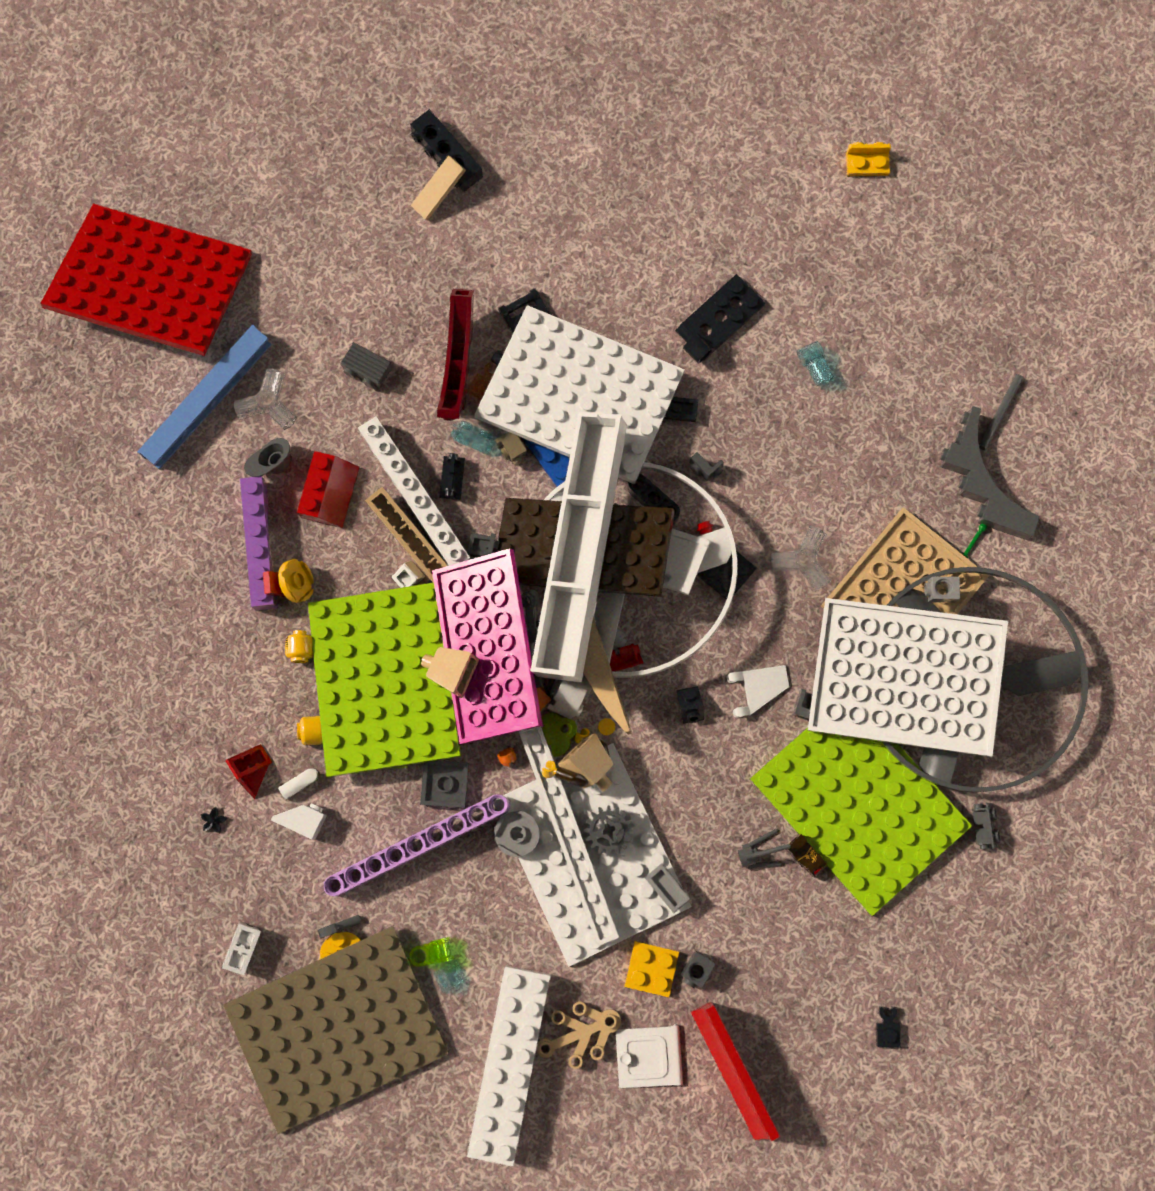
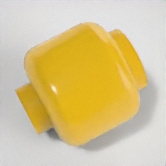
[285,630,313,663]
[297,716,323,745]

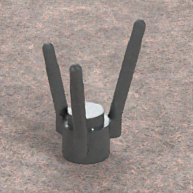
[738,829,791,869]

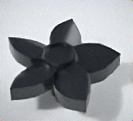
[200,806,228,833]

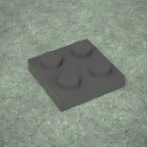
[420,761,469,808]

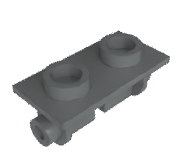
[972,803,1000,849]

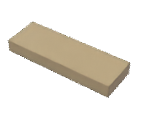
[411,156,466,220]

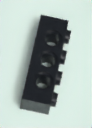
[410,109,483,192]

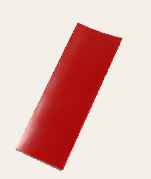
[691,1002,780,1141]

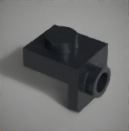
[676,686,704,724]

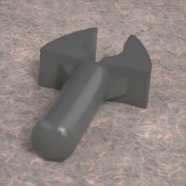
[318,915,361,939]

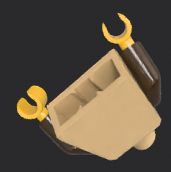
[542,728,613,791]

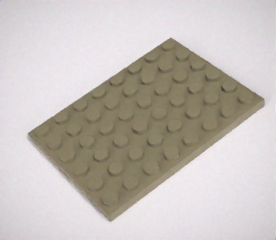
[223,925,449,1134]

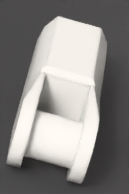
[278,769,318,800]

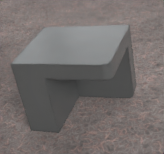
[792,689,812,721]

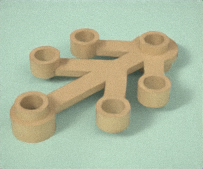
[536,1001,621,1069]

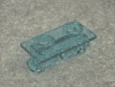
[450,420,496,454]

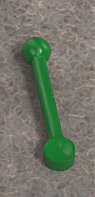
[962,524,987,559]

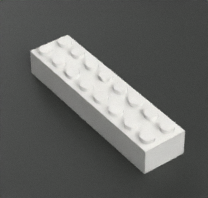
[467,965,551,1166]

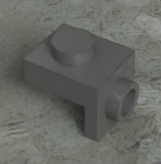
[689,452,724,481]
[467,533,500,558]

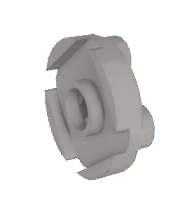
[494,811,540,857]

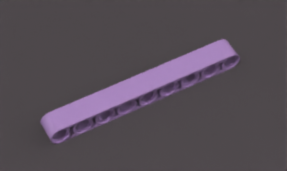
[323,794,510,896]

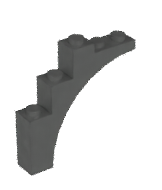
[940,406,1039,540]

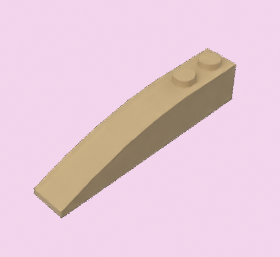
[365,487,447,582]
[583,616,633,735]

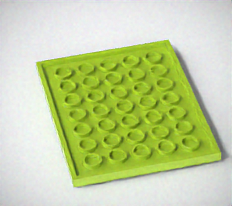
[308,582,461,778]
[750,727,972,916]

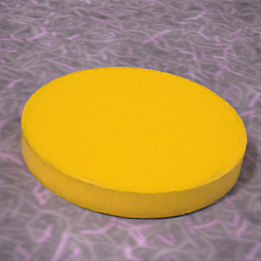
[598,718,615,736]

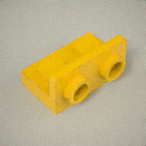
[846,142,891,176]

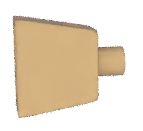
[421,647,479,698]

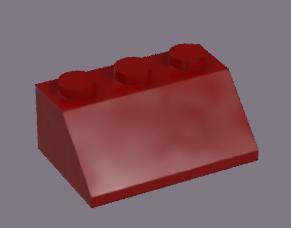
[297,451,360,528]

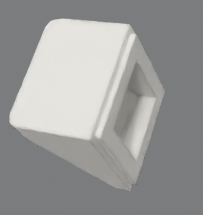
[392,561,425,588]

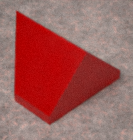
[225,744,272,800]

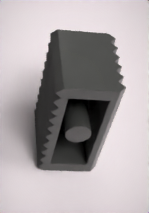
[341,342,393,389]

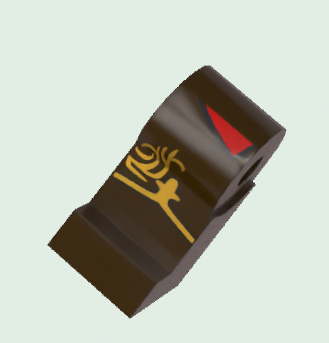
[785,834,828,878]

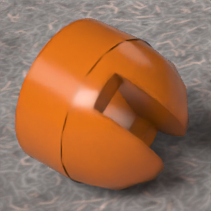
[497,748,517,767]

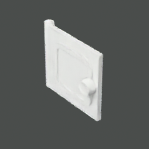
[663,529,710,595]
[616,1024,683,1088]

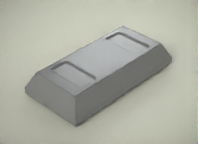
[645,863,691,913]

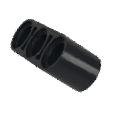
[627,474,680,525]

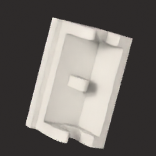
[222,921,261,976]

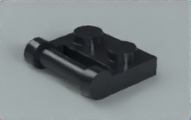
[498,288,551,334]

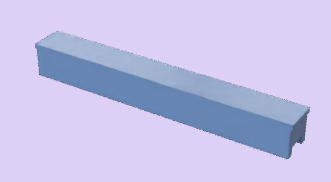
[137,324,272,469]

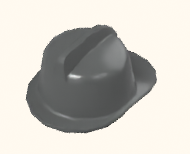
[244,438,292,477]

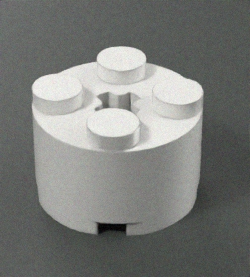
[545,676,592,719]

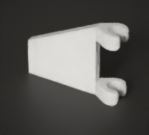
[727,665,789,718]

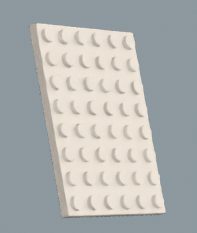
[475,305,685,484]
[808,598,1008,757]
[494,743,691,967]

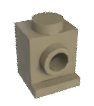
[495,432,527,466]

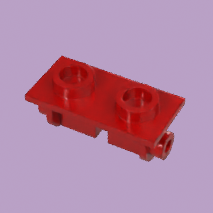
[610,643,643,672]

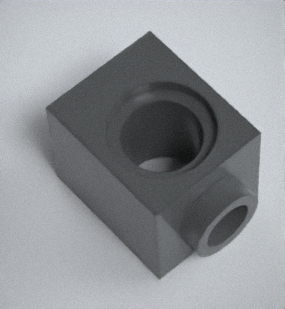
[681,951,716,989]

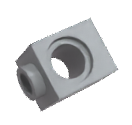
[924,577,960,603]

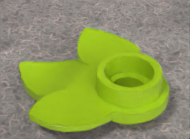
[541,713,577,757]

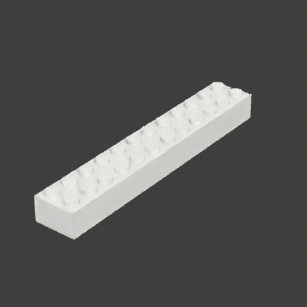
[531,412,627,682]

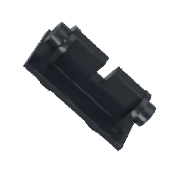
[439,453,465,500]

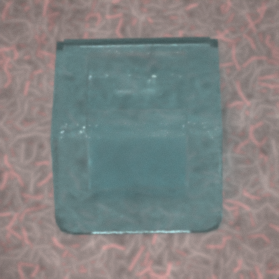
[433,960,467,993]

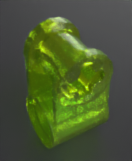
[409,936,455,967]

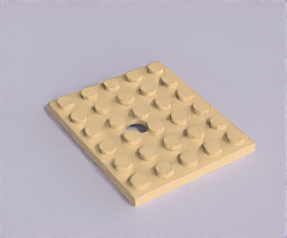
[821,507,989,615]

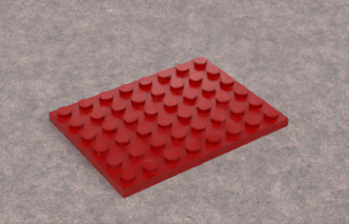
[40,203,252,356]

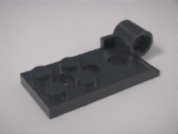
[675,274,766,364]

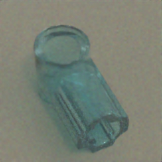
[797,341,834,386]

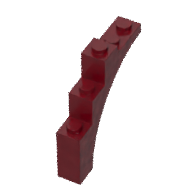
[437,288,474,421]

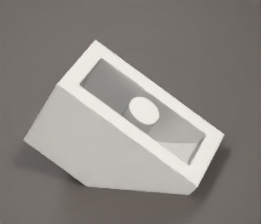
[271,803,327,840]

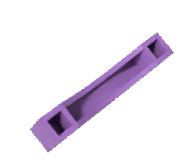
[240,476,278,611]

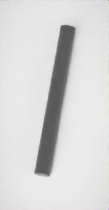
[979,374,1023,451]

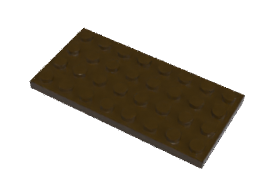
[498,498,675,597]

